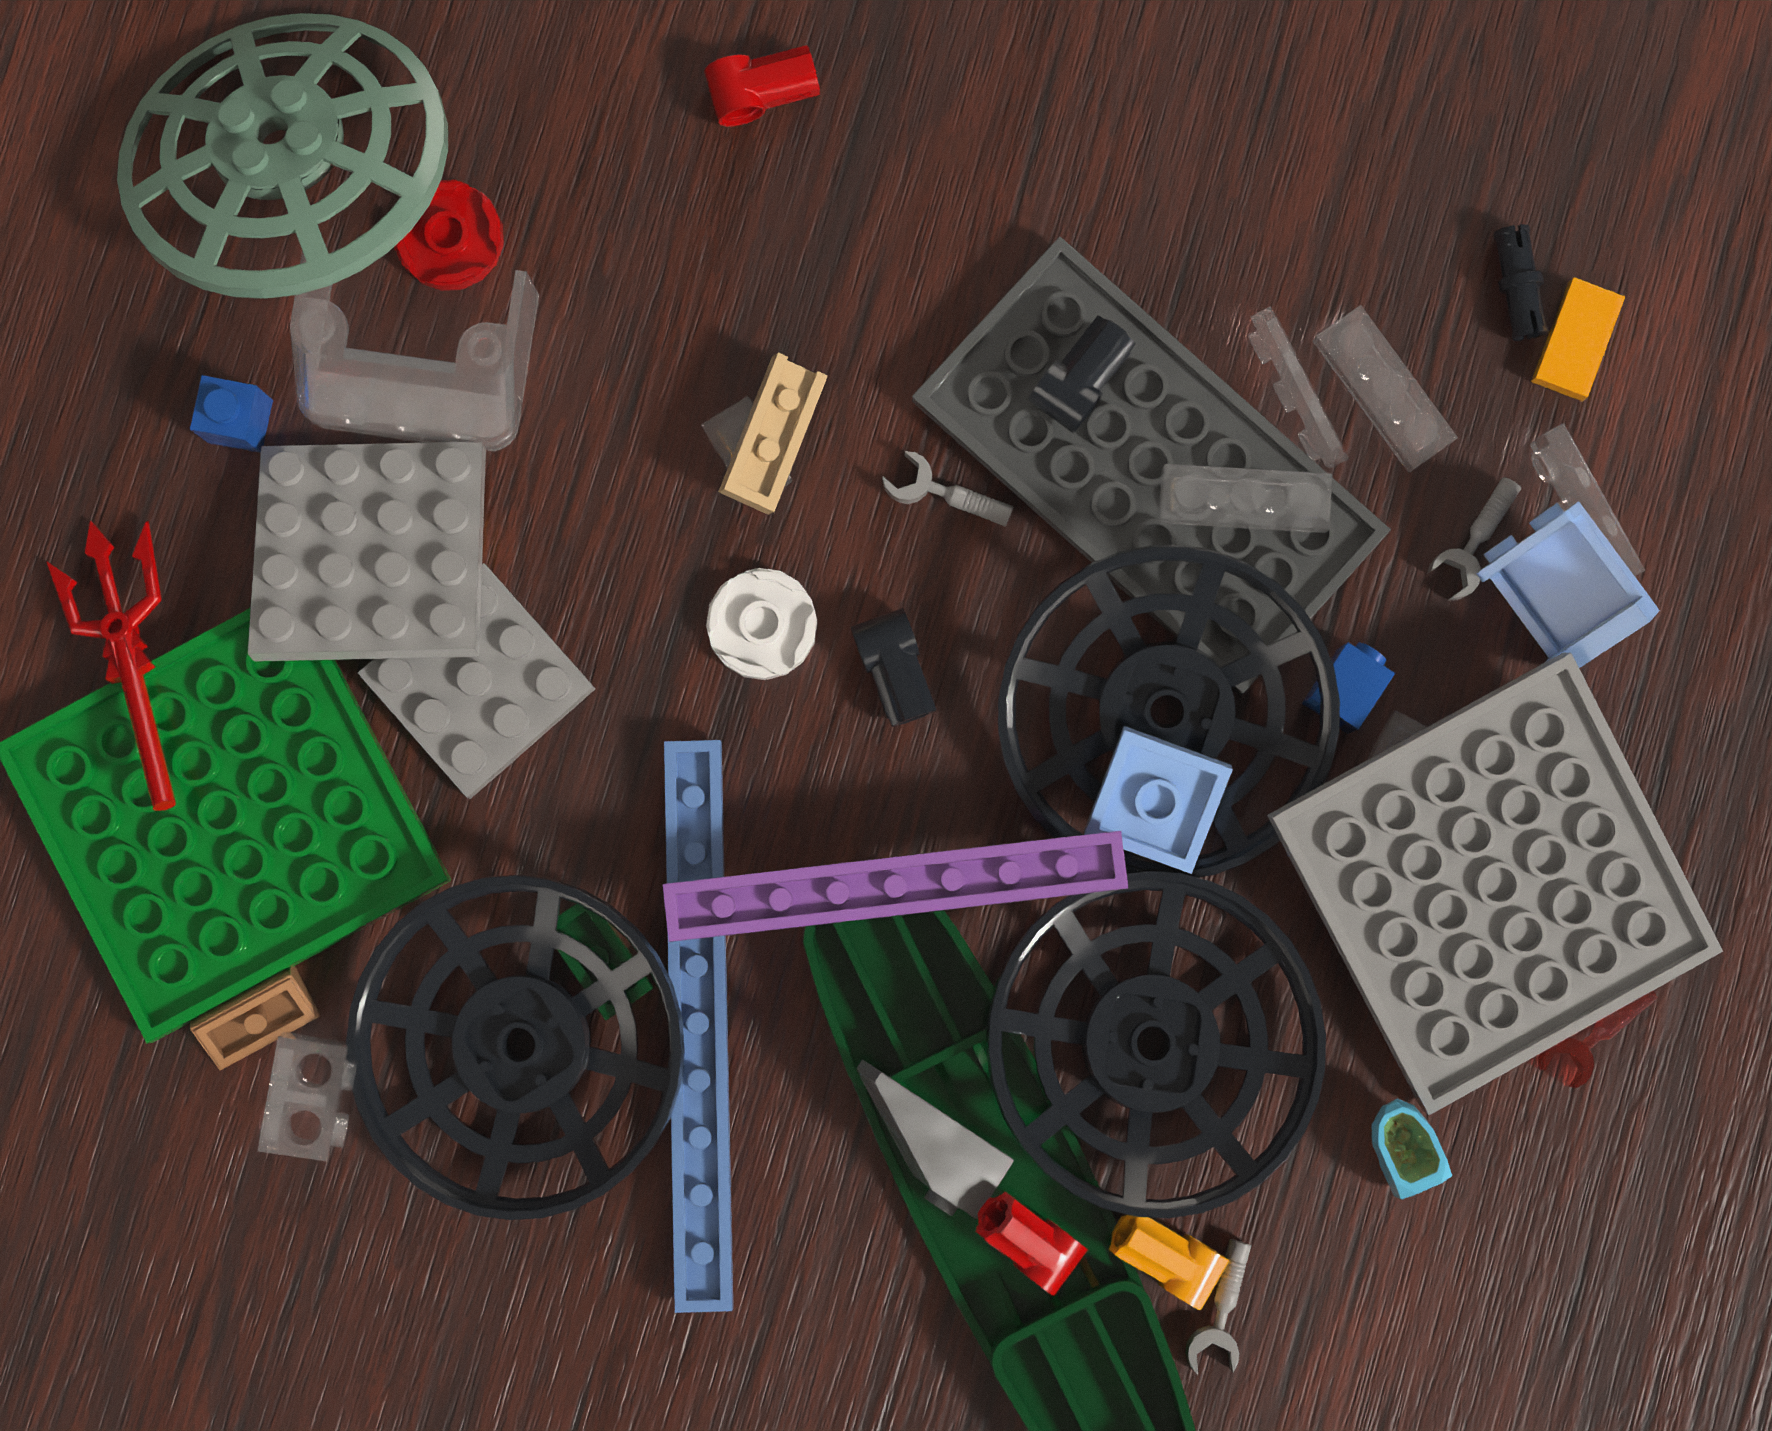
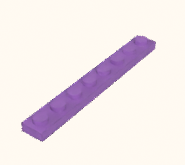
[663,831,1128,942]

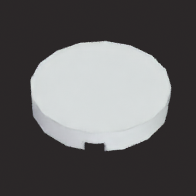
[706,568,818,680]

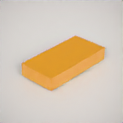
[1531,277,1625,401]

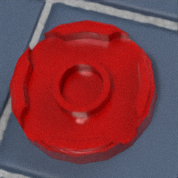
[394,180,504,291]

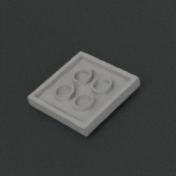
[358,563,596,799]

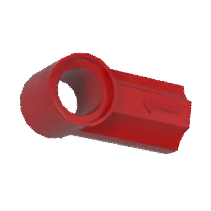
[704,45,820,127]
[975,1192,1088,1296]

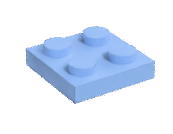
[1084,726,1233,874]

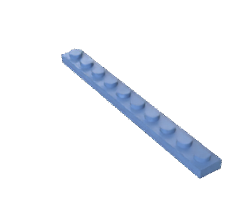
[664,740,733,1313]

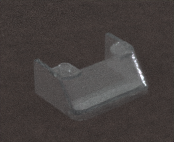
[290,250,539,451]

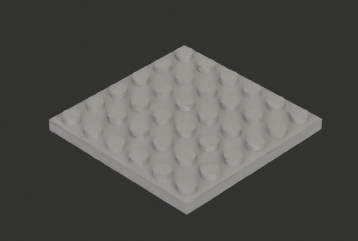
[1267,652,1723,1115]

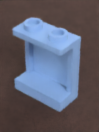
[1476,501,1660,668]

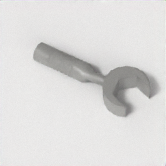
[883,451,1014,527]
[1427,477,1521,601]
[1185,1239,1251,1375]

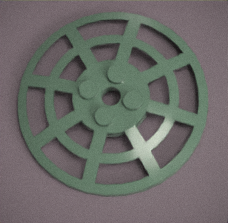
[117,13,448,299]

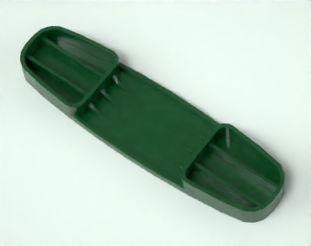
[803,910,1196,1431]

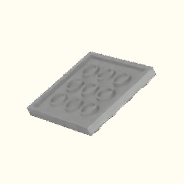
[248,441,486,661]

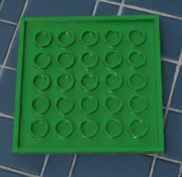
[0,608,452,1043]

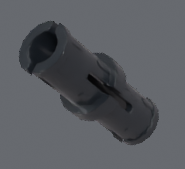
[1493,224,1549,341]

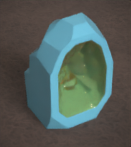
[1372,1099,1452,1199]

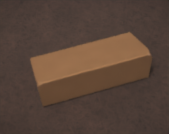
[190,966,320,1070]

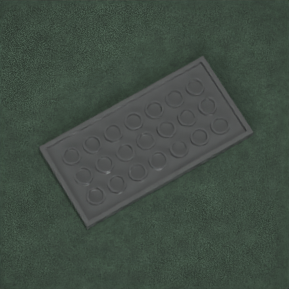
[912,237,1391,696]

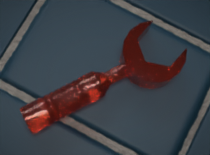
[1538,991,1658,1088]

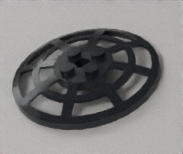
[998,545,1340,878]
[986,871,1326,1218]
[346,875,685,1220]

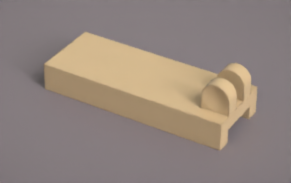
[718,352,828,515]

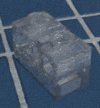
[258,1032,358,1161]

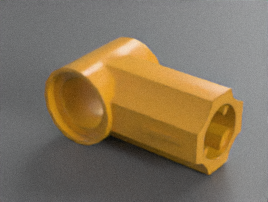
[1109,1214,1230,1310]

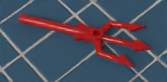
[45,520,176,811]

